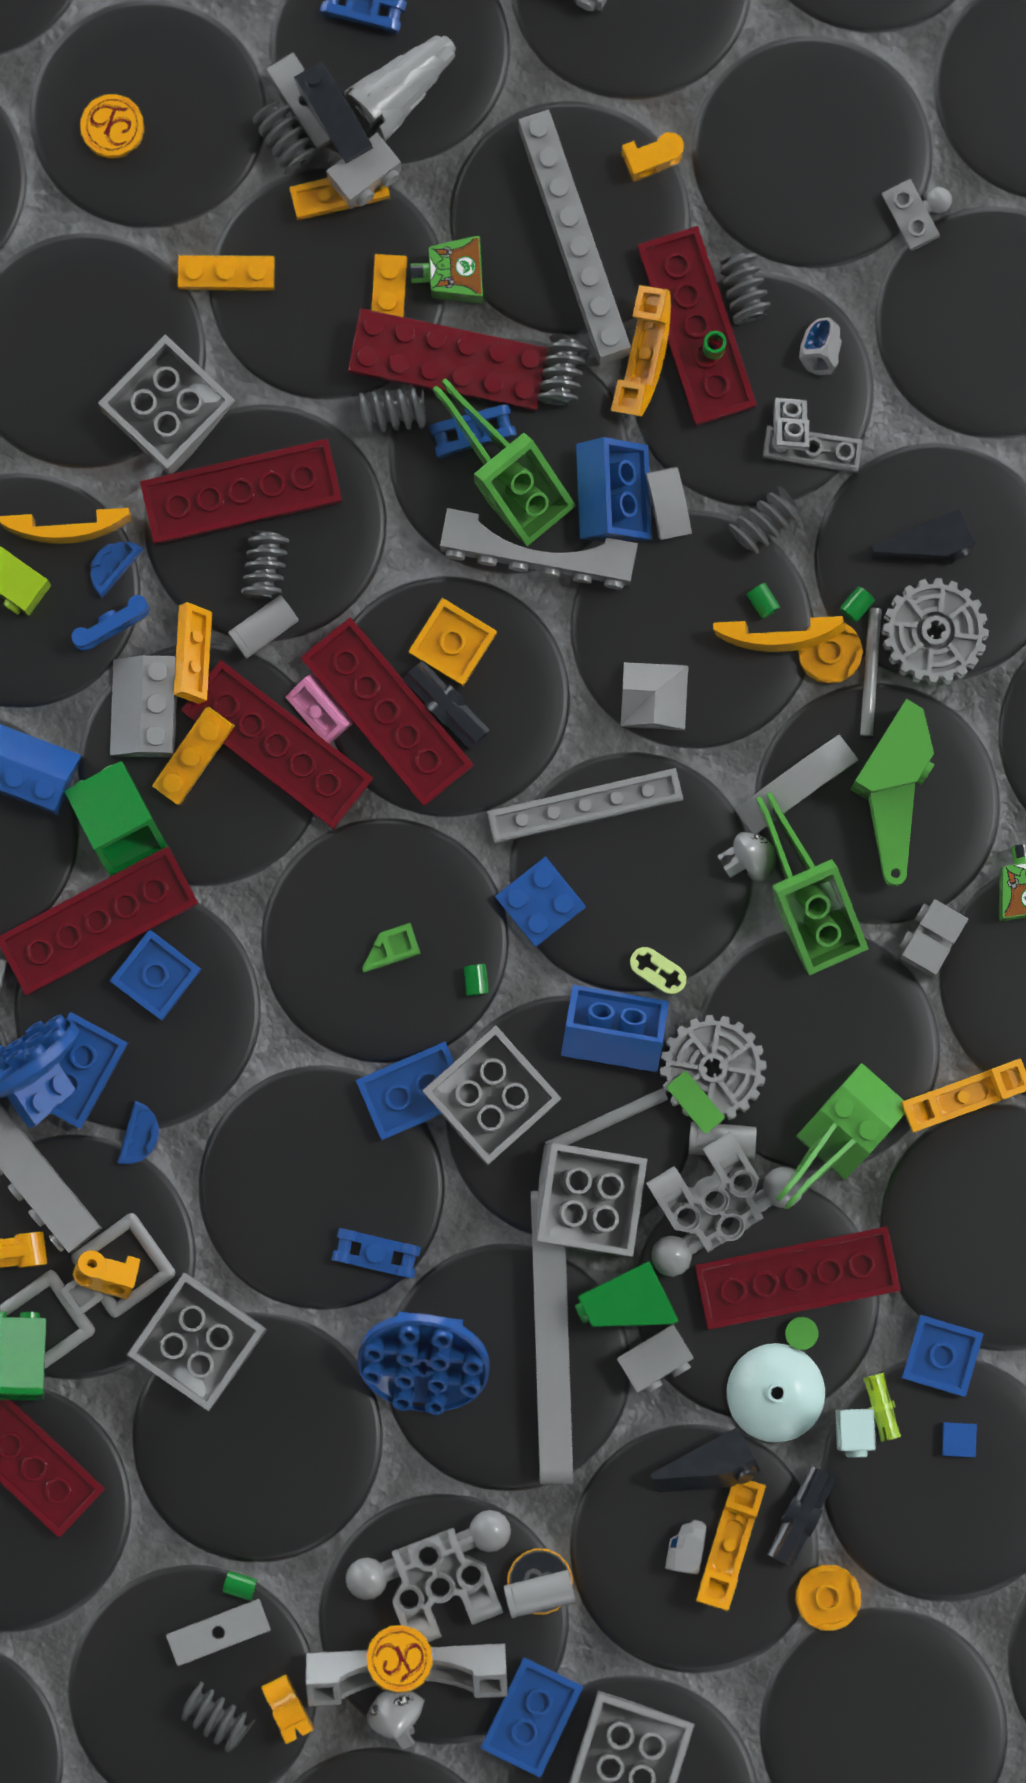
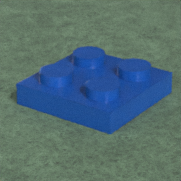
[495,856,586,948]
[110,929,202,1021]
[901,1315,984,1397]

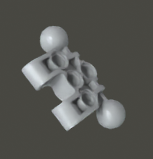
[646,1132,803,1277]
[345,1510,511,1642]

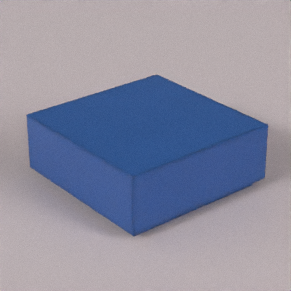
[942,1422,977,1457]

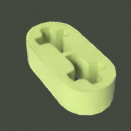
[630,947,686,995]

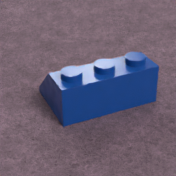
[576,437,652,542]
[0,724,82,815]
[561,985,669,1072]

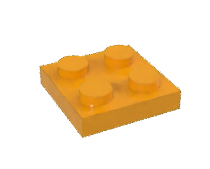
[408,598,497,687]

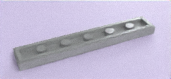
[487,768,683,844]

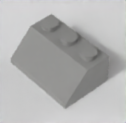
[110,655,177,758]

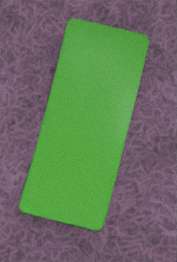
[667,1071,725,1134]

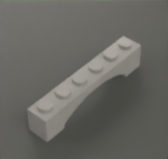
[440,508,638,590]
[306,1644,507,1706]

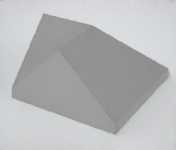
[620,662,688,730]

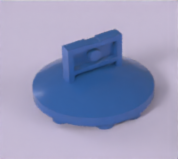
[0,1014,79,1128]
[357,1311,490,1415]

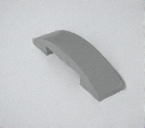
[735,734,858,834]

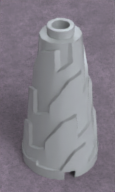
[342,35,456,141]

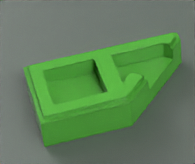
[362,923,421,973]

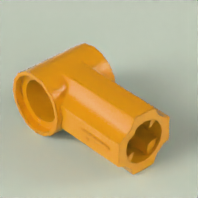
[0,1232,47,1268]

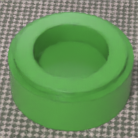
[785,1317,818,1350]

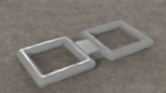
[0,1213,175,1369]

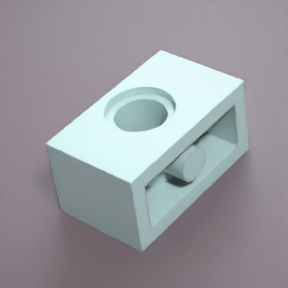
[835,1409,875,1457]

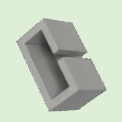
[327,133,402,209]
[898,899,968,977]
[616,1324,693,1395]

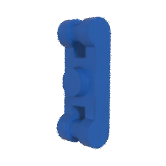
[319,0,407,34]
[429,404,517,458]
[72,595,150,651]
[331,1228,421,1279]

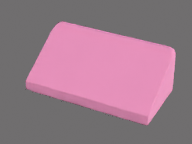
[285,674,354,744]

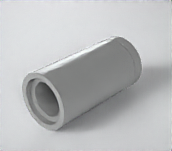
[228,595,299,658]
[689,1122,757,1159]
[504,1570,576,1618]

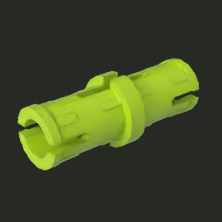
[863,1373,901,1442]

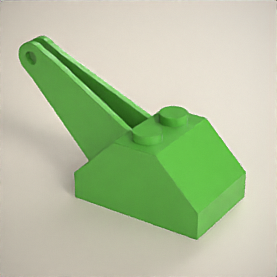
[433,379,576,546]
[850,699,934,886]
[756,792,869,976]
[776,1063,905,1209]

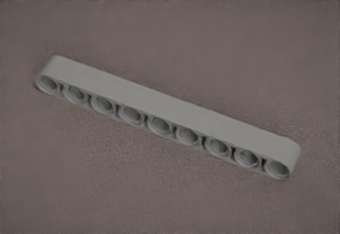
[531,1191,573,1485]

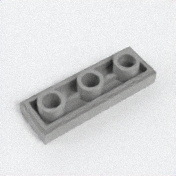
[266,53,331,151]
[762,426,863,473]
[166,1598,271,1666]

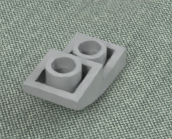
[773,398,809,450]
[645,467,692,540]

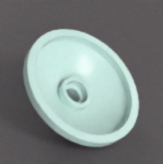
[726,1343,825,1442]

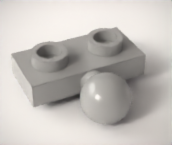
[882,179,952,251]

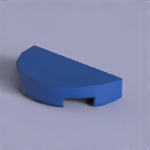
[91,542,144,598]
[117,1100,159,1164]

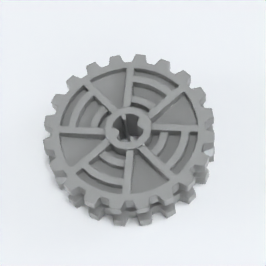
[881,578,989,686]
[660,1015,766,1120]

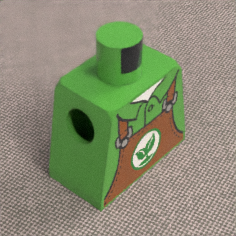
[410,236,483,304]
[999,844,1026,922]

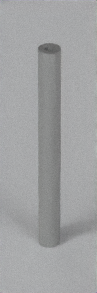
[860,608,882,737]
[545,1088,668,1145]

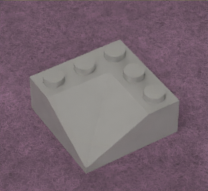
[98,334,235,475]
[423,1025,562,1166]
[536,1143,647,1258]
[127,1273,267,1411]
[569,1691,694,1783]

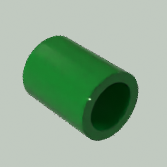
[703,331,726,360]
[746,583,781,619]
[839,586,875,623]
[463,964,489,996]
[222,1571,258,1601]

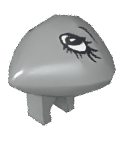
[718,832,776,881]
[367,1690,424,1750]

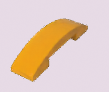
[611,285,671,417]
[0,508,132,544]
[713,616,845,652]
[901,1058,1026,1133]
[696,1480,766,1612]

